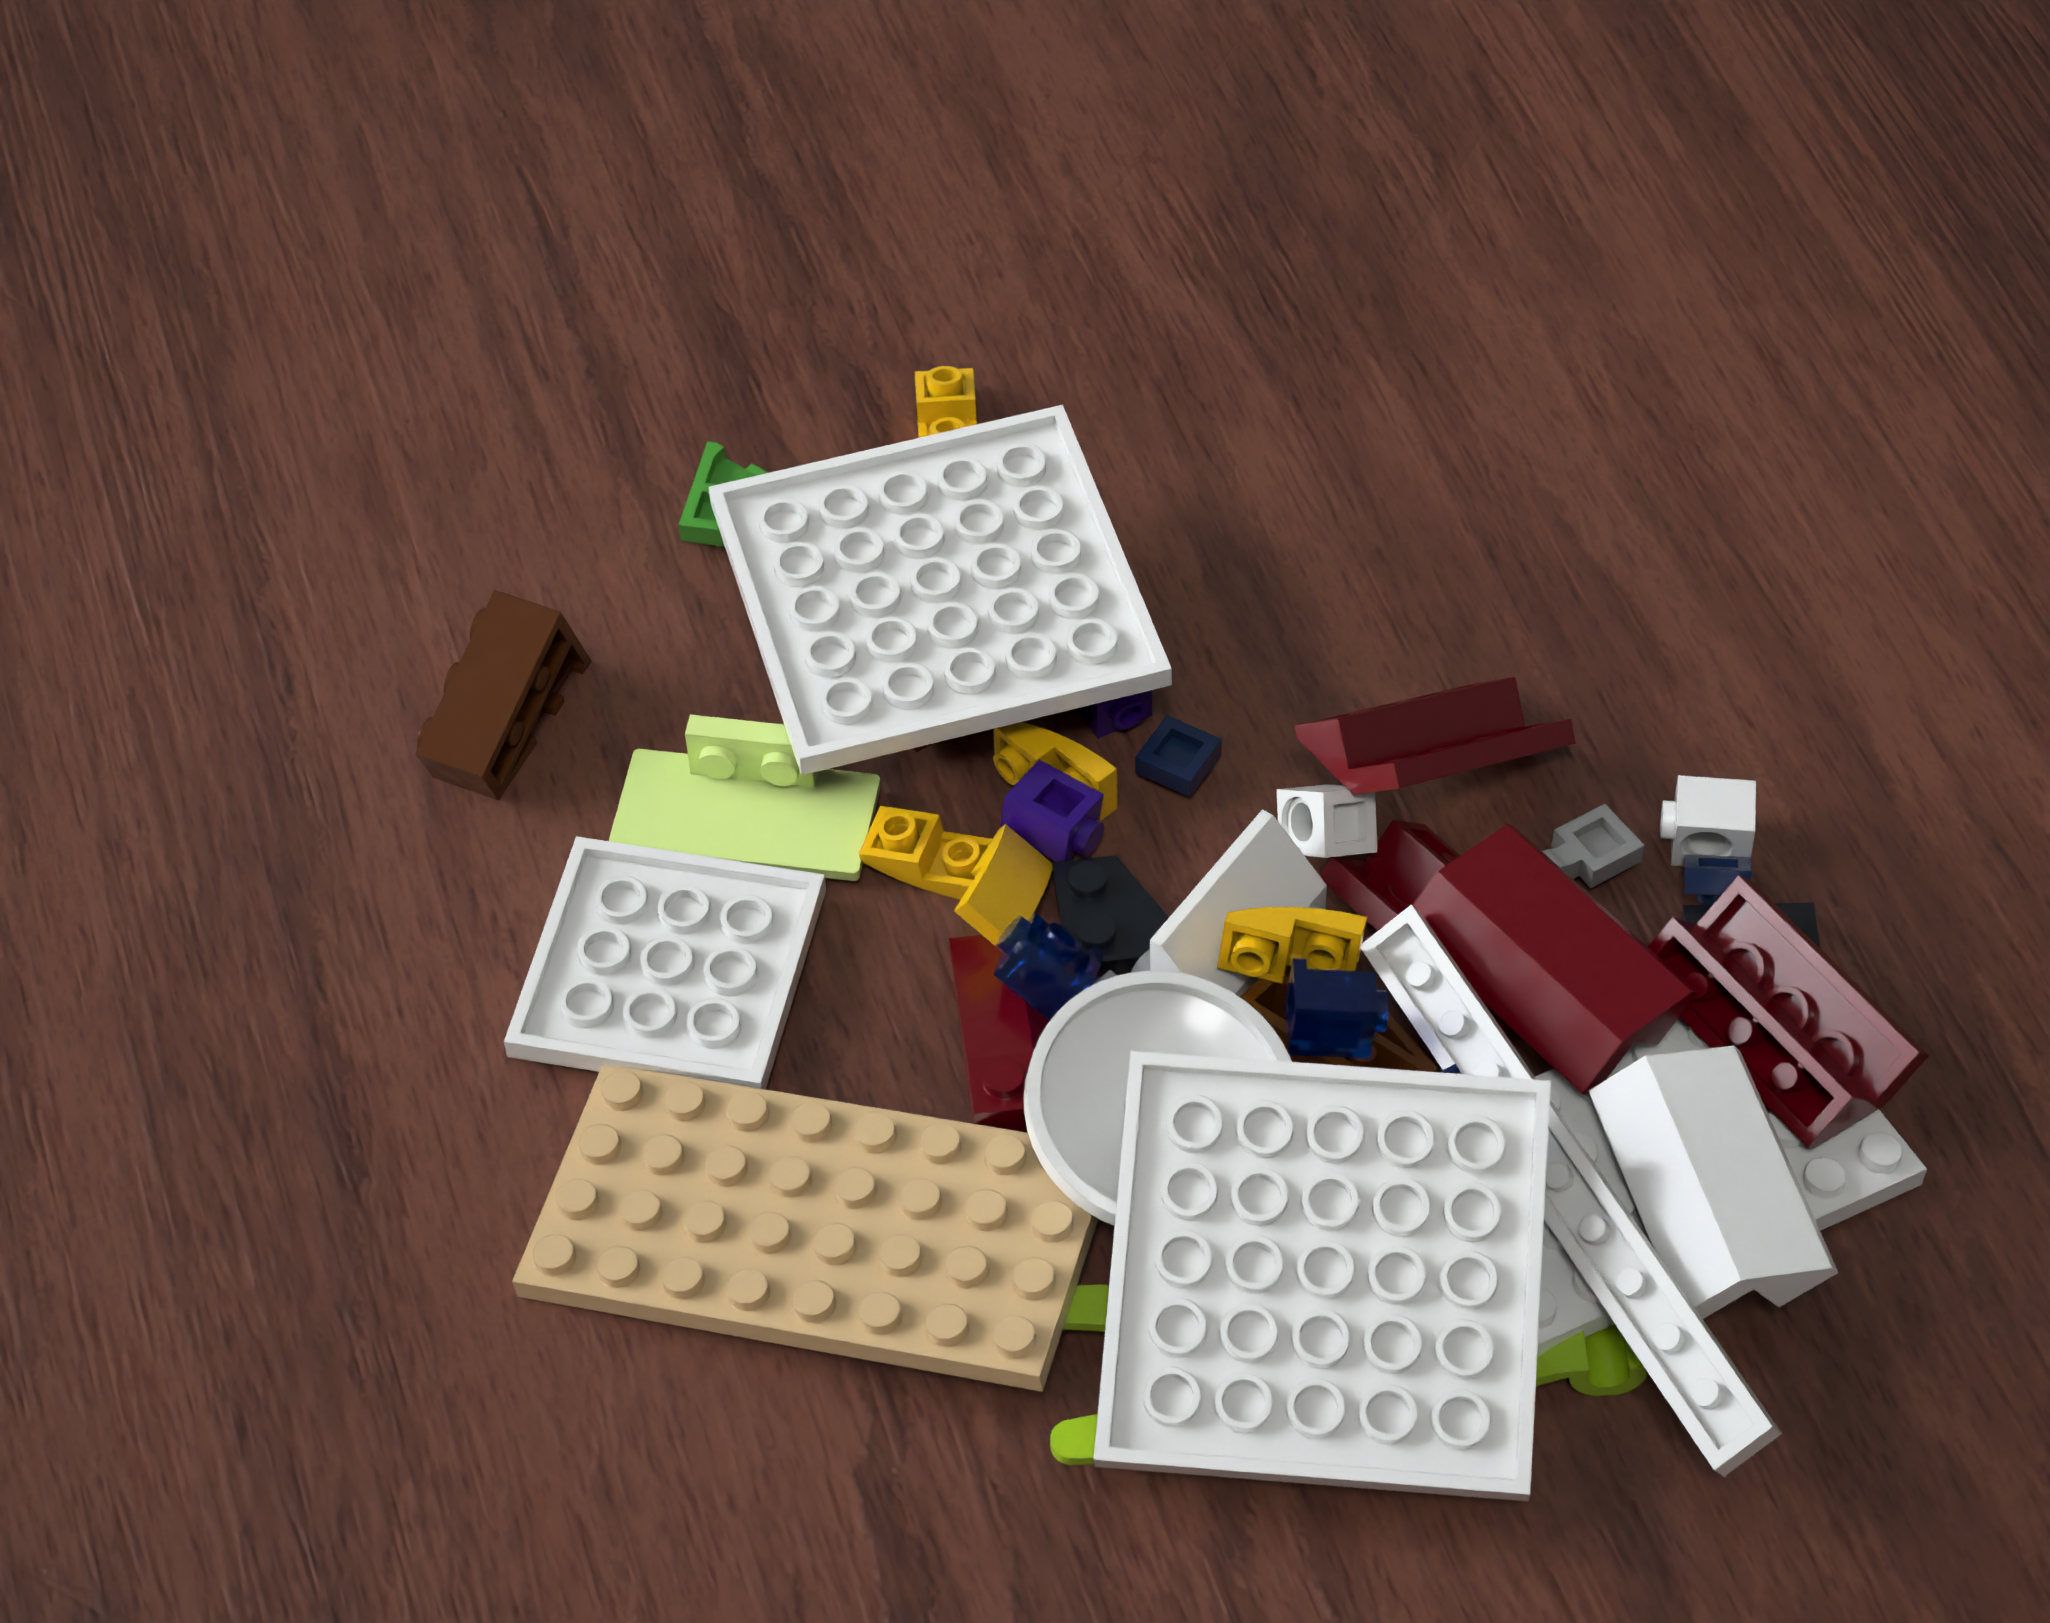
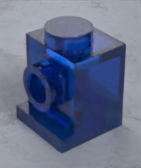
[993,913,1104,1021]
[1285,958,1388,1059]

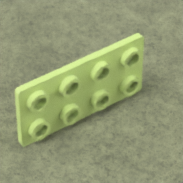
[609,714,881,881]

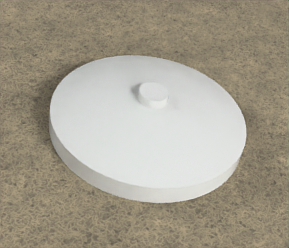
[1024,971,1292,1226]

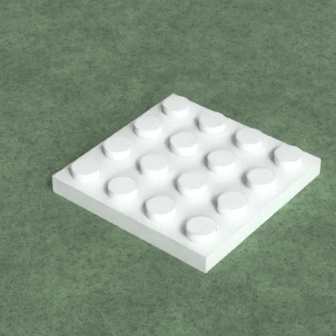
[504,836,826,1089]

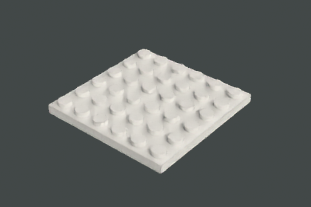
[708,405,1172,775]
[1094,1050,1551,1501]

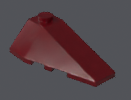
[949,935,1059,1133]

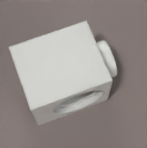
[1660,775,1756,866]
[1277,784,1377,858]

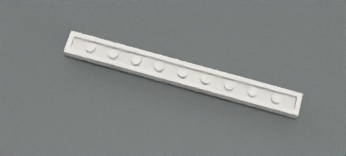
[1361,905,1782,1477]

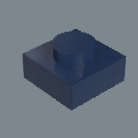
[1135,715,1222,797]
[1684,854,1752,905]

